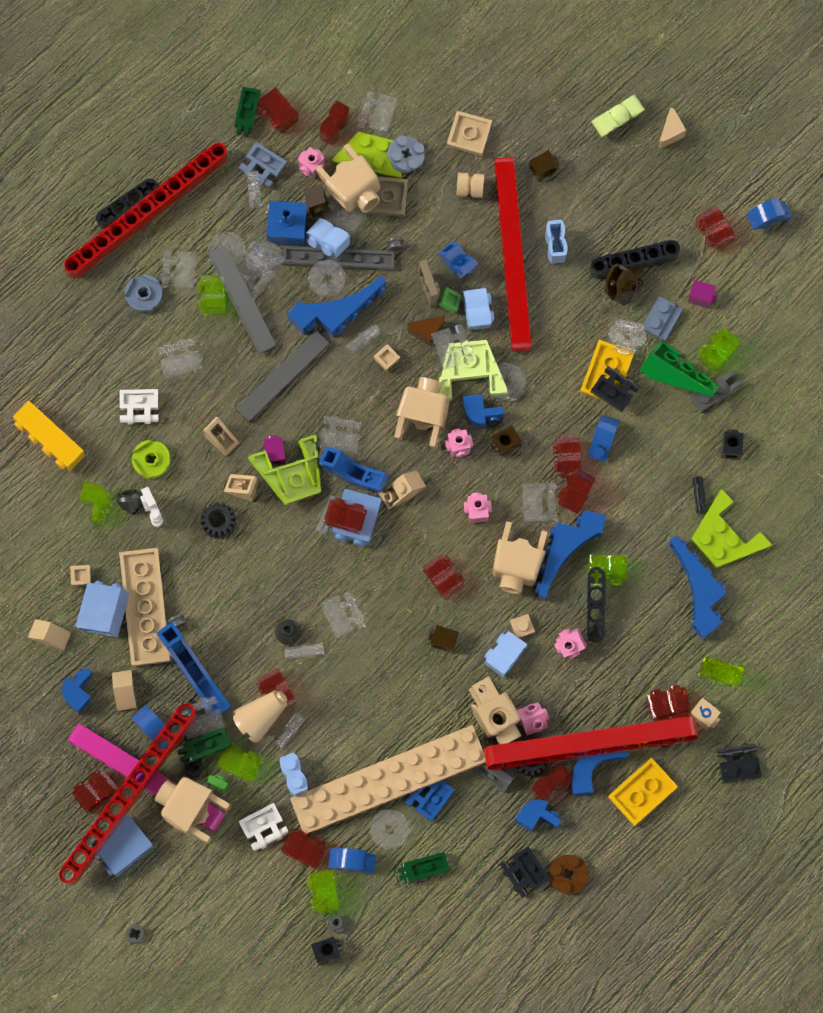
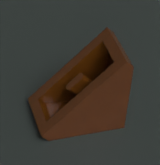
[407,316,445,346]

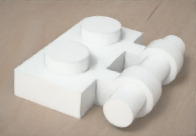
[120,389,159,424]
[140,487,163,527]
[239,803,289,851]

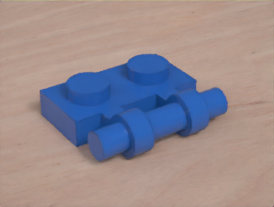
[405,780,455,822]

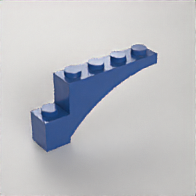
[287,276,386,337]
[535,510,606,601]
[668,535,727,640]
[156,622,232,719]

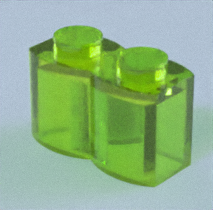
[197,275,226,316]
[588,555,627,585]
[216,743,262,783]

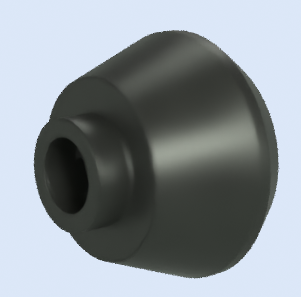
[115,489,141,513]
[275,619,301,645]

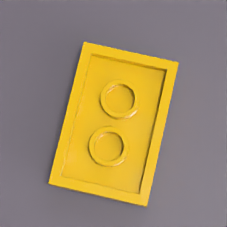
[580,340,634,401]
[608,757,678,826]

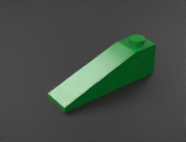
[640,340,719,397]

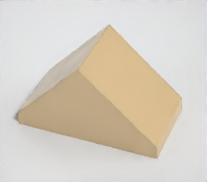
[658,108,686,148]
[204,417,239,456]
[224,474,258,502]
[28,619,72,651]
[112,670,137,711]

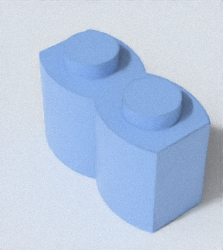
[306,219,350,258]
[545,220,568,264]
[463,288,494,331]
[485,631,527,678]
[280,753,308,797]

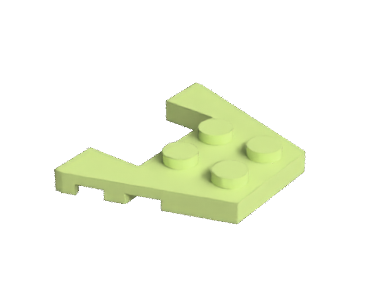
[439,340,508,400]

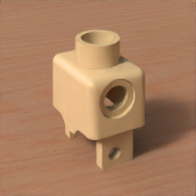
[316,144,380,213]
[394,377,449,448]
[492,521,547,595]
[468,676,522,744]
[155,777,231,844]

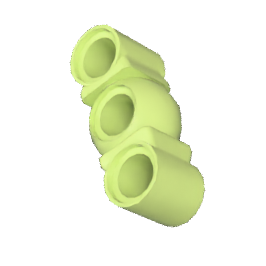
[592,94,645,137]

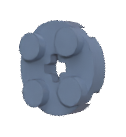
[387,135,425,173]
[125,274,163,313]

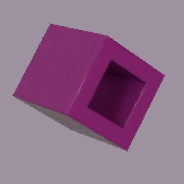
[687,279,718,309]
[263,435,286,465]

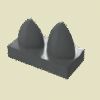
[472,763,515,792]

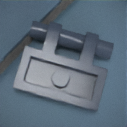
[239,142,287,188]

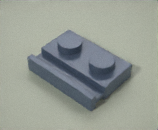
[641,296,683,342]

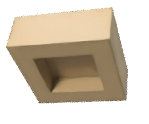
[374,344,400,372]
[70,565,91,587]
[510,614,535,638]

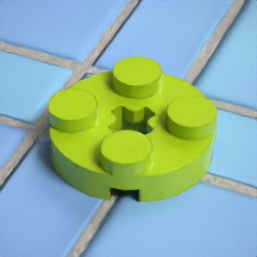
[132,440,170,479]

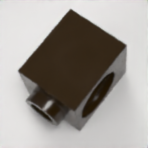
[529,150,559,182]
[304,184,331,217]
[491,425,522,457]
[428,625,459,654]

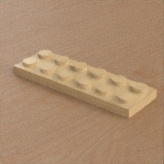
[119,548,171,667]

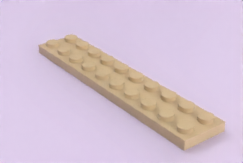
[290,725,486,835]

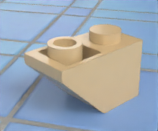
[379,471,426,510]

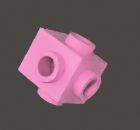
[298,147,326,179]
[445,429,473,458]
[464,493,492,523]
[555,628,586,658]
[517,702,549,736]

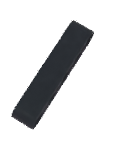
[590,240,680,279]

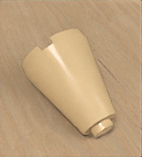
[233,691,287,742]

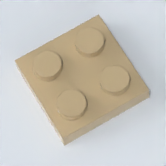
[446,111,492,156]

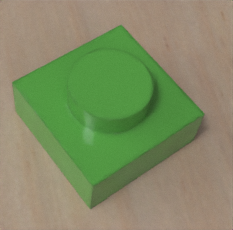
[438,287,462,313]
[207,774,229,793]

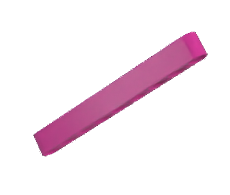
[68,723,225,832]

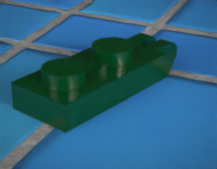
[234,87,261,137]
[177,727,232,763]
[394,852,450,883]

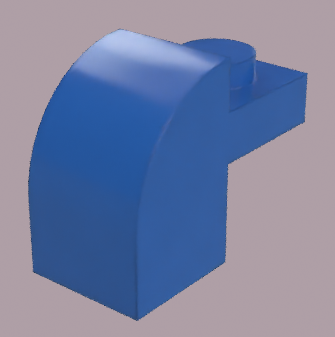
[746,198,792,230]
[438,242,478,279]
[463,394,504,429]
[588,414,619,462]
[62,667,94,715]
[131,705,169,750]
[515,800,561,831]
[328,848,376,874]

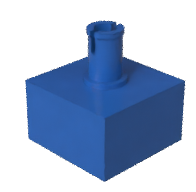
[267,201,307,246]

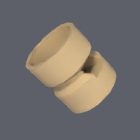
[456,172,484,198]

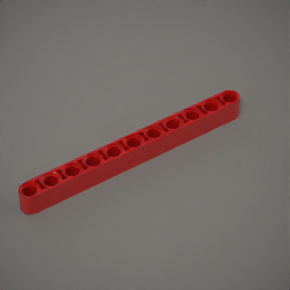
[64,142,228,279]
[494,157,531,352]
[59,703,197,885]
[484,717,699,770]

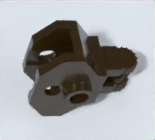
[605,264,644,306]

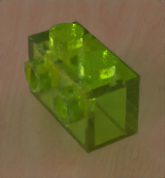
[697,328,741,374]
[306,869,340,915]

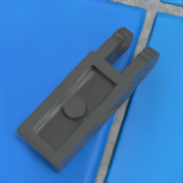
[690,370,744,413]

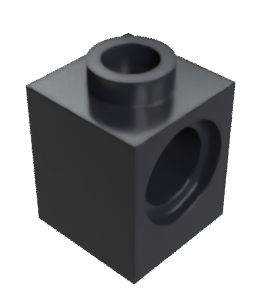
[721,429,744,460]
[311,936,343,965]

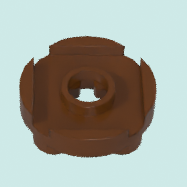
[549,855,589,895]

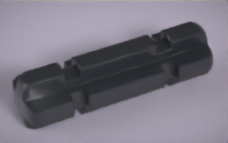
[692,476,707,514]

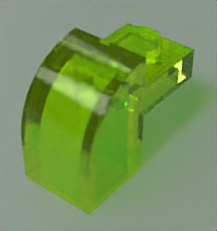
[80,481,112,527]
[698,657,745,688]

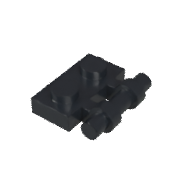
[590,366,640,412]
[717,743,762,783]
[500,846,550,898]

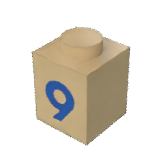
[689,698,721,730]

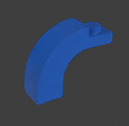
[319,447,389,493]
[571,751,628,796]

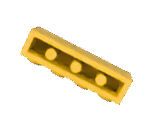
[13,401,86,472]

